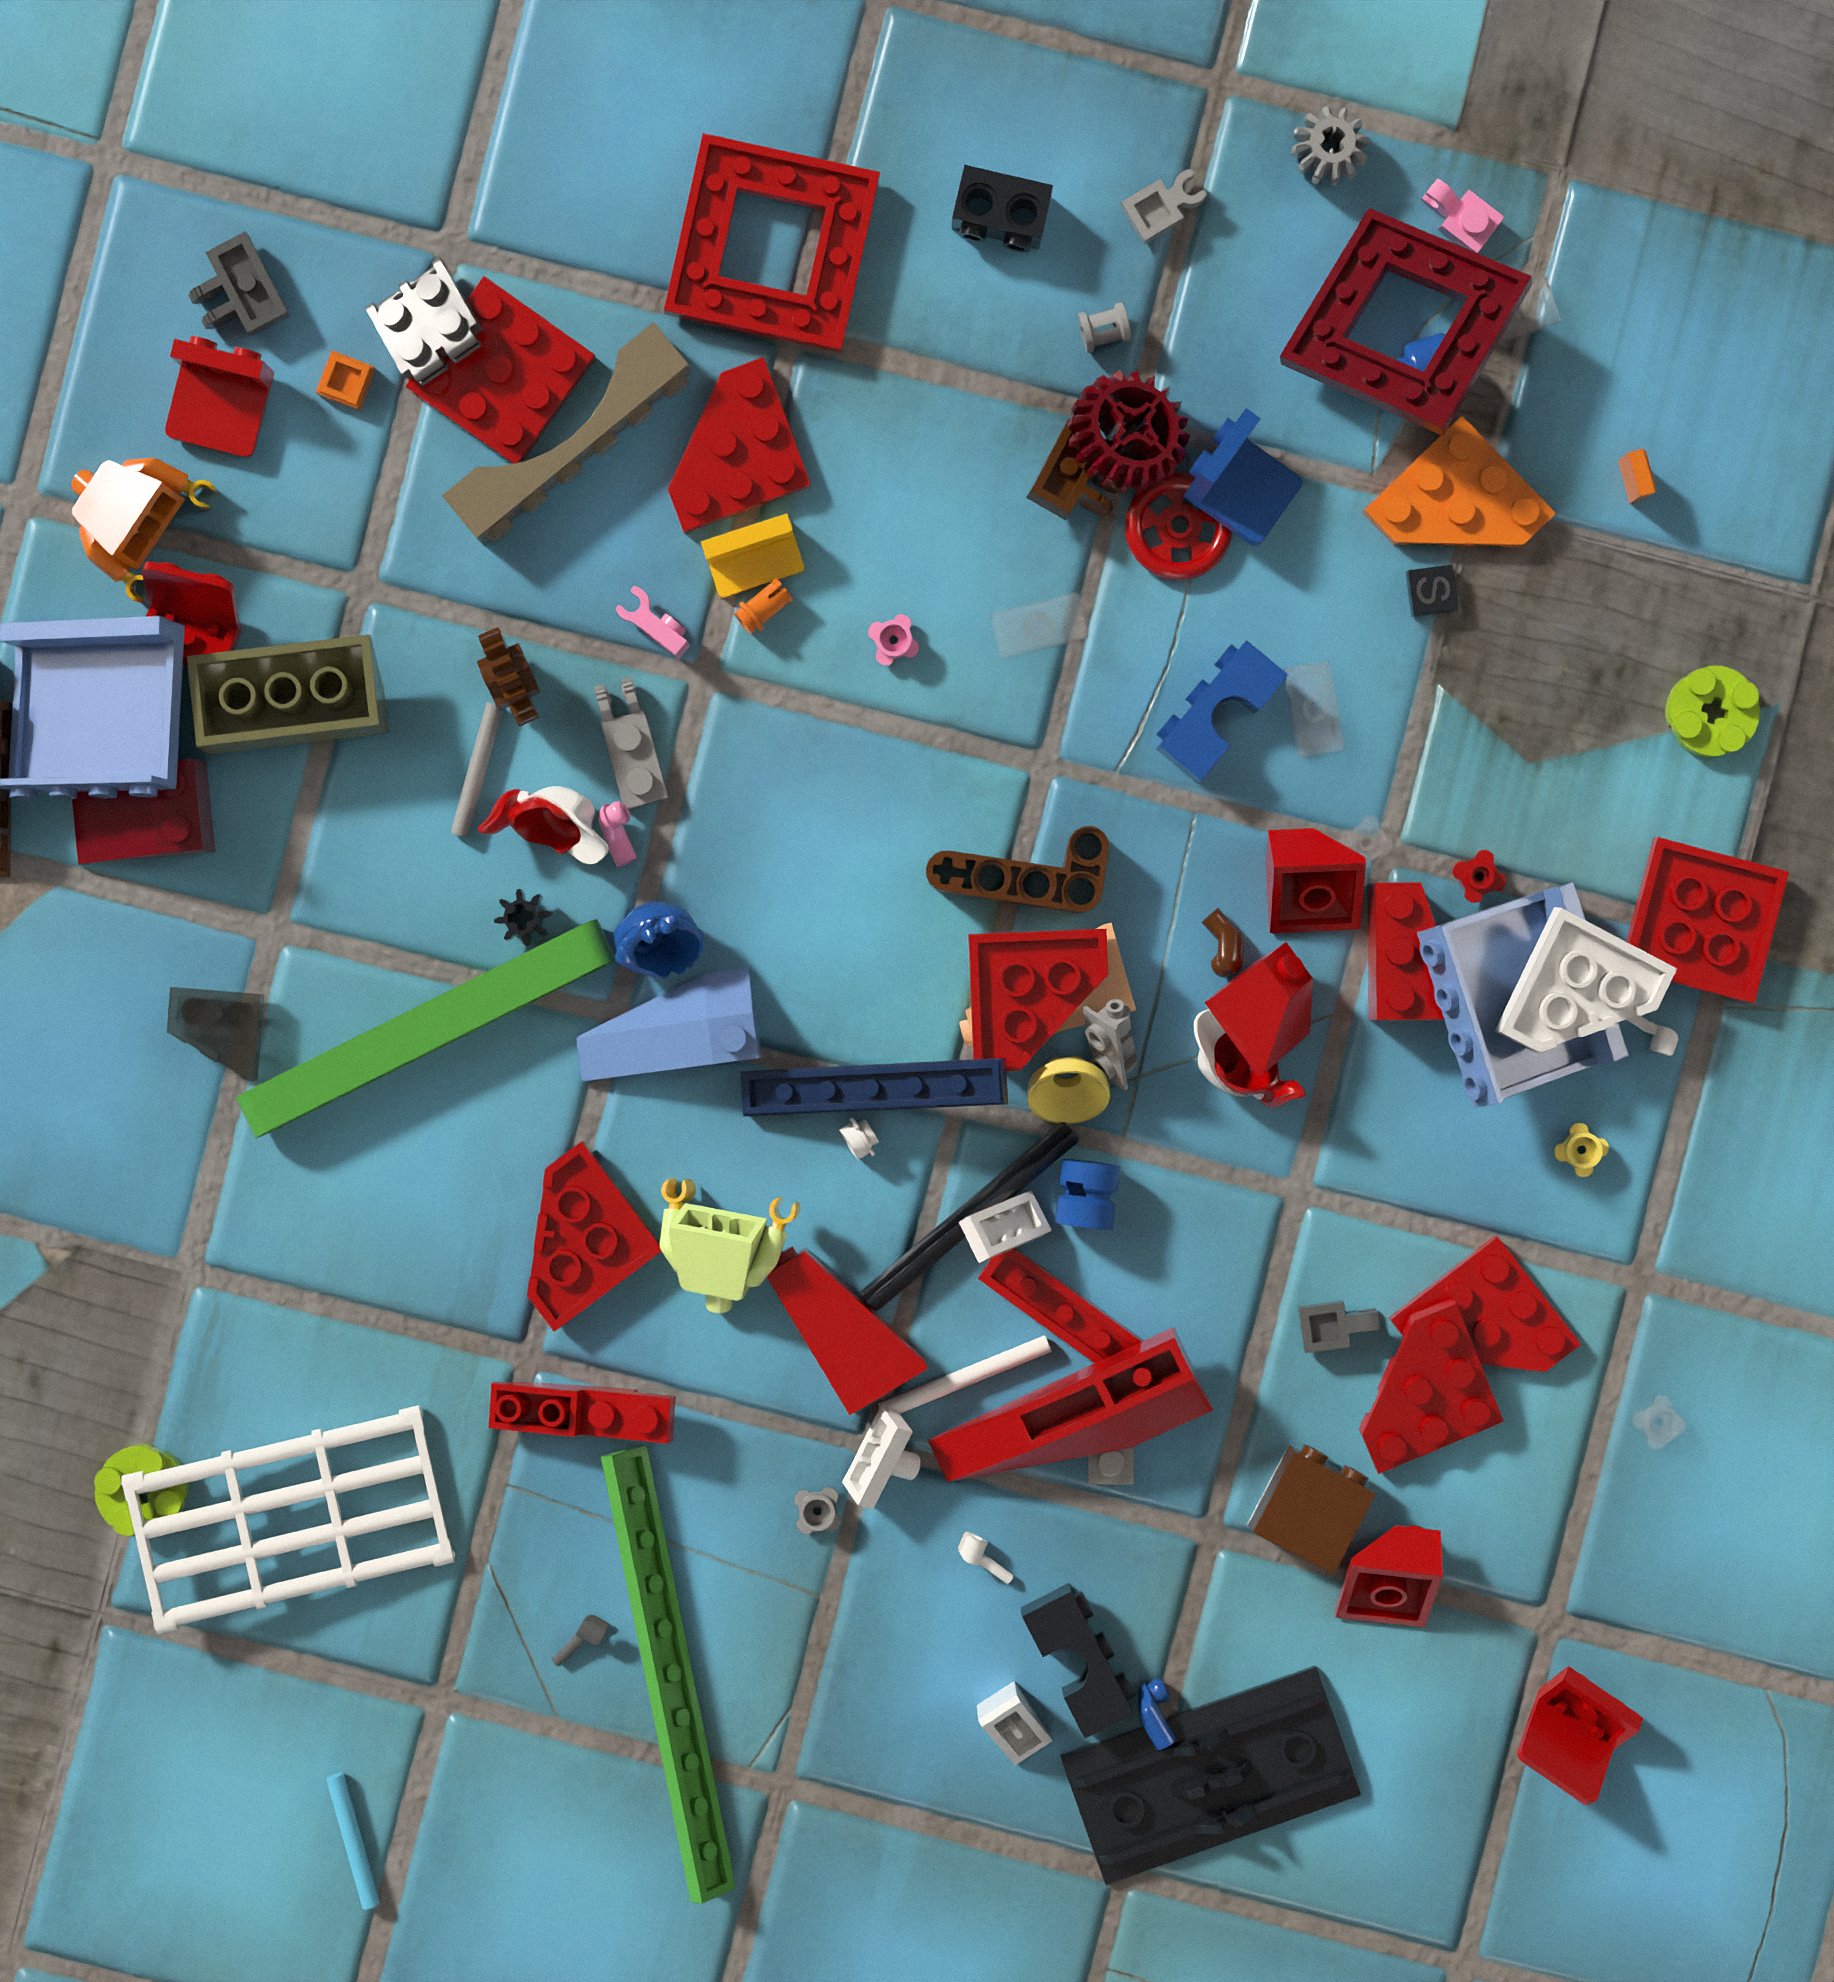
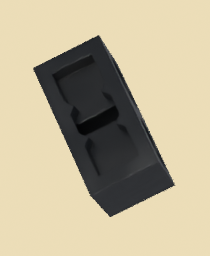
[951,165,1053,252]

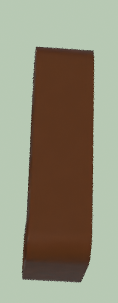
[926,826,1109,913]

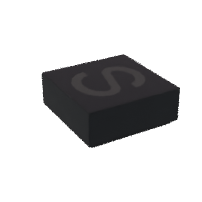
[1405,564,1459,617]

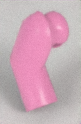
[597,801,638,868]

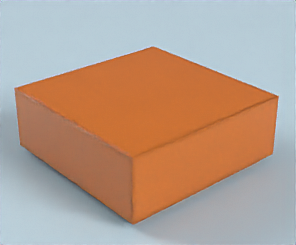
[316,350,377,411]
[1618,448,1657,504]

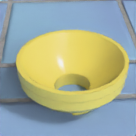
[1027,1056,1110,1124]

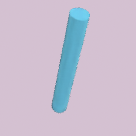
[326,1772,380,1910]

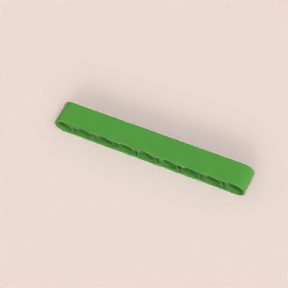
[235,919,616,1138]

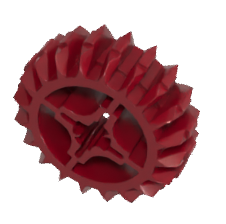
[1067,370,1191,494]

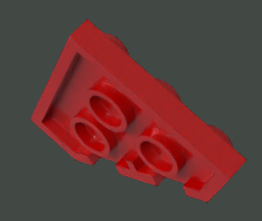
[668,357,811,534]
[968,929,1109,1071]
[527,1141,661,1332]
[1388,1236,1581,1372]
[1359,1297,1504,1474]

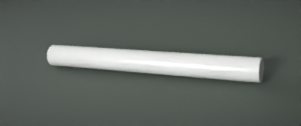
[878,1335,1052,1414]

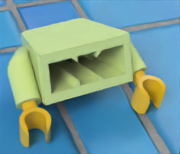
[660,1179,801,1313]

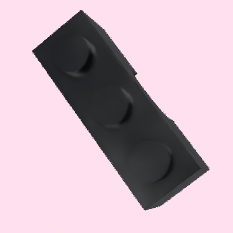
[1020,1583,1136,1738]

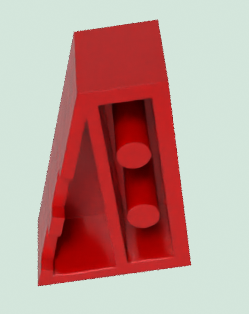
[1367,882,1444,1020]

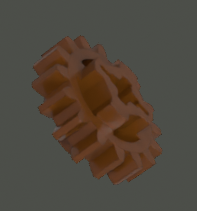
[477,627,541,727]

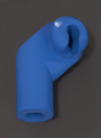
[1138,1678,1176,1750]

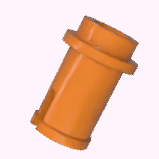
[734,578,794,634]

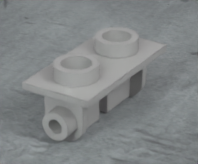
[1083,999,1138,1091]

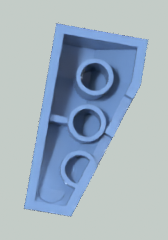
[576,967,762,1082]

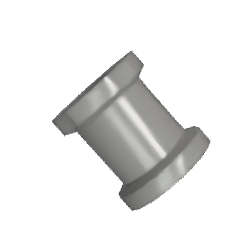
[1077,302,1132,354]

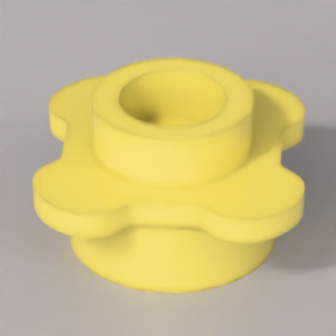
[1554,1123,1609,1177]

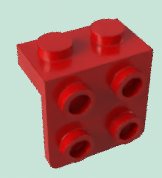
[165,336,275,458]
[142,561,242,667]
[1517,1666,1643,1806]

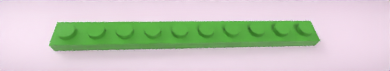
[601,1445,736,1904]

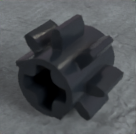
[494,889,553,946]

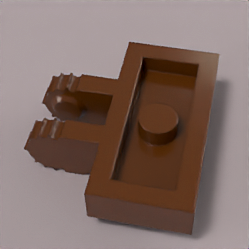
[1026,418,1119,520]

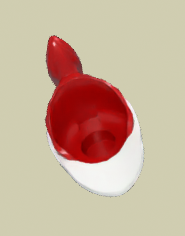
[477,786,609,864]
[1194,1009,1306,1108]

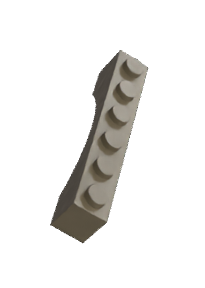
[442,322,691,544]

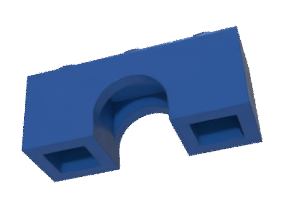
[1156,640,1288,783]

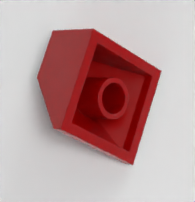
[1266,828,1366,933]
[1204,942,1313,1077]
[1335,1525,1443,1627]

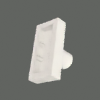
[959,1190,1052,1263]
[842,1405,920,1509]

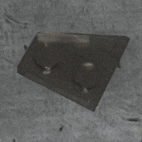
[167,987,265,1081]

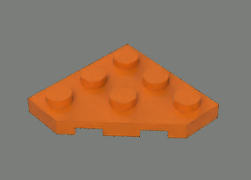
[1362,416,1556,547]

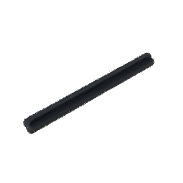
[860,1122,1079,1311]

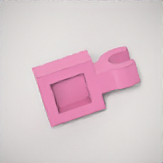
[1421,179,1504,253]
[616,586,690,660]

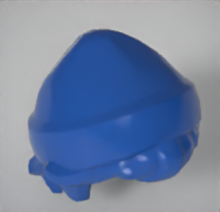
[614,901,704,979]

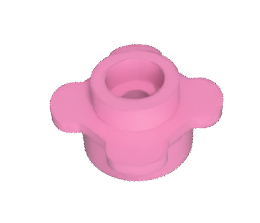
[868,614,919,666]

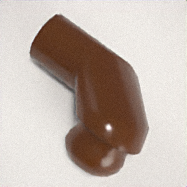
[1201,908,1244,978]

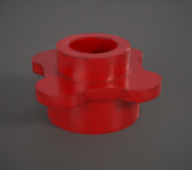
[1452,850,1506,903]

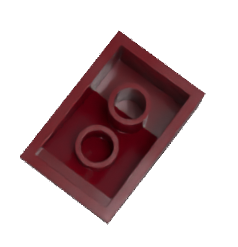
[72,759,215,865]

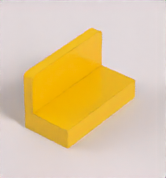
[701,513,805,598]

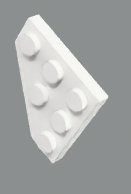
[1495,907,1677,1053]

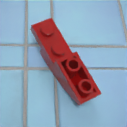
[488,1382,676,1444]

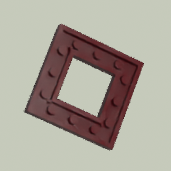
[1280,208,1532,436]

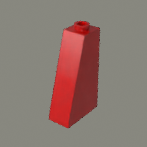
[767,1246,928,1415]

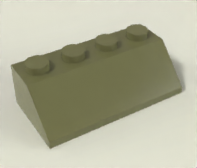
[187,634,389,755]

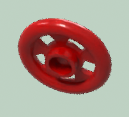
[1125,472,1233,580]

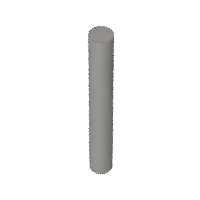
[450,702,503,838]

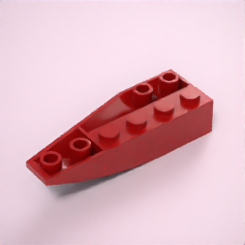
[928,1327,1213,1482]

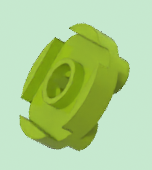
[1665,666,1760,757]
[94,1443,189,1536]

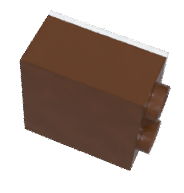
[1248,1444,1376,1575]

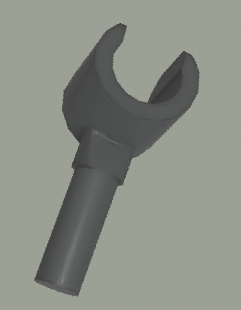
[552,1615,609,1666]

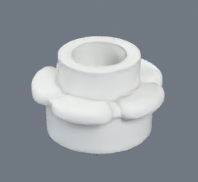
[839,1118,879,1160]

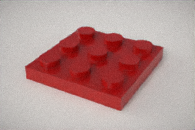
[405,276,596,464]
[1626,837,1789,1004]

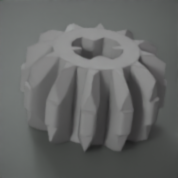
[1291,105,1369,187]

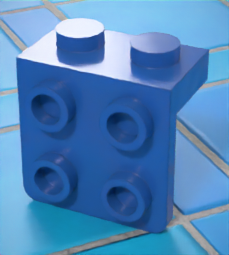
[1183,408,1303,546]

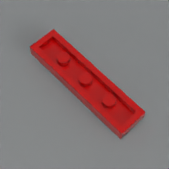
[978,1248,1144,1363]

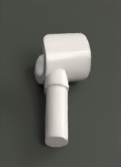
[1626,1015,1679,1056]
[958,1532,1014,1584]

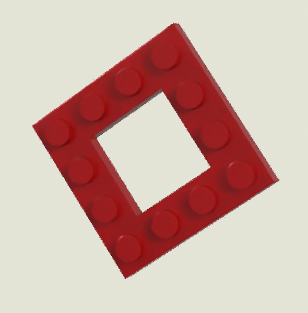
[664,133,880,353]

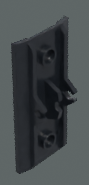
[1060,1666,1361,1885]

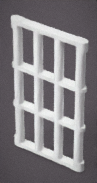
[121,1405,455,1634]

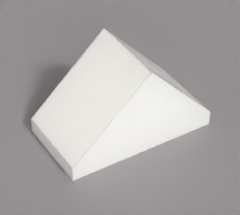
[977,1681,1053,1765]

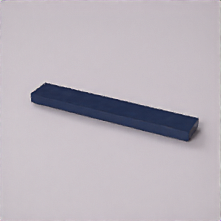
[741,1058,1008,1117]

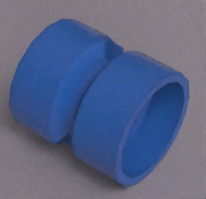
[1055,1159,1121,1230]

